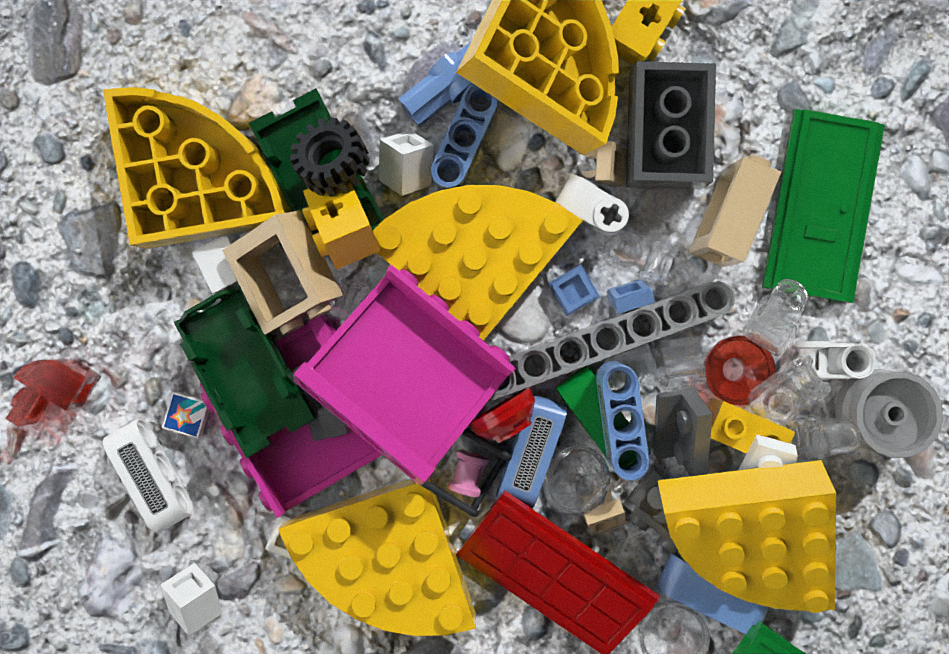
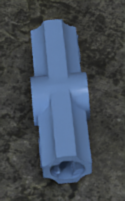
[399,42,473,127]

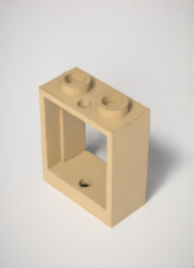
[688,155,781,267]
[222,210,343,335]

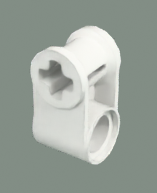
[555,174,629,237]
[795,341,877,380]

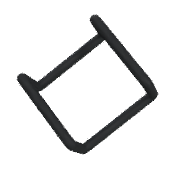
[411,428,512,517]

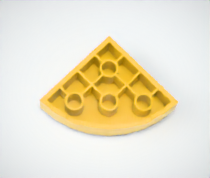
[456,0,619,155]
[103,87,292,249]
[373,185,583,340]
[658,460,836,613]
[278,477,476,636]

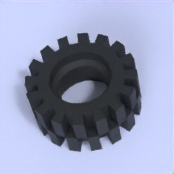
[290,117,370,197]

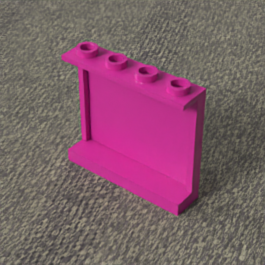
[294,265,516,485]
[199,314,382,518]

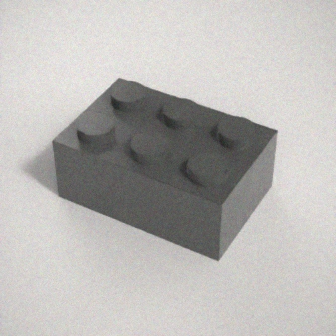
[626,61,716,189]

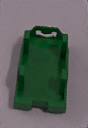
[248,88,384,258]
[174,285,318,458]

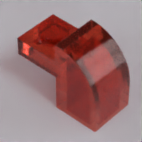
[5,358,102,427]

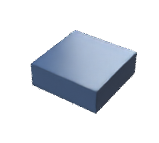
[548,264,600,316]
[606,279,655,314]

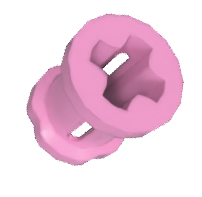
[447,450,490,497]

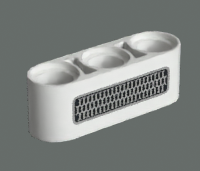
[103,418,194,533]

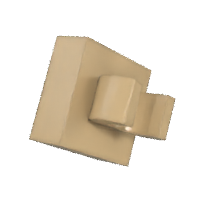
[583,141,627,187]
[583,487,626,536]

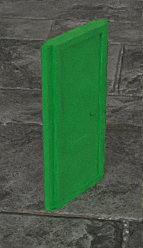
[762,109,885,303]

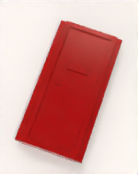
[456,490,659,654]

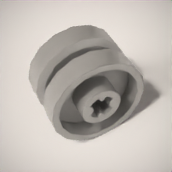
[835,369,943,458]

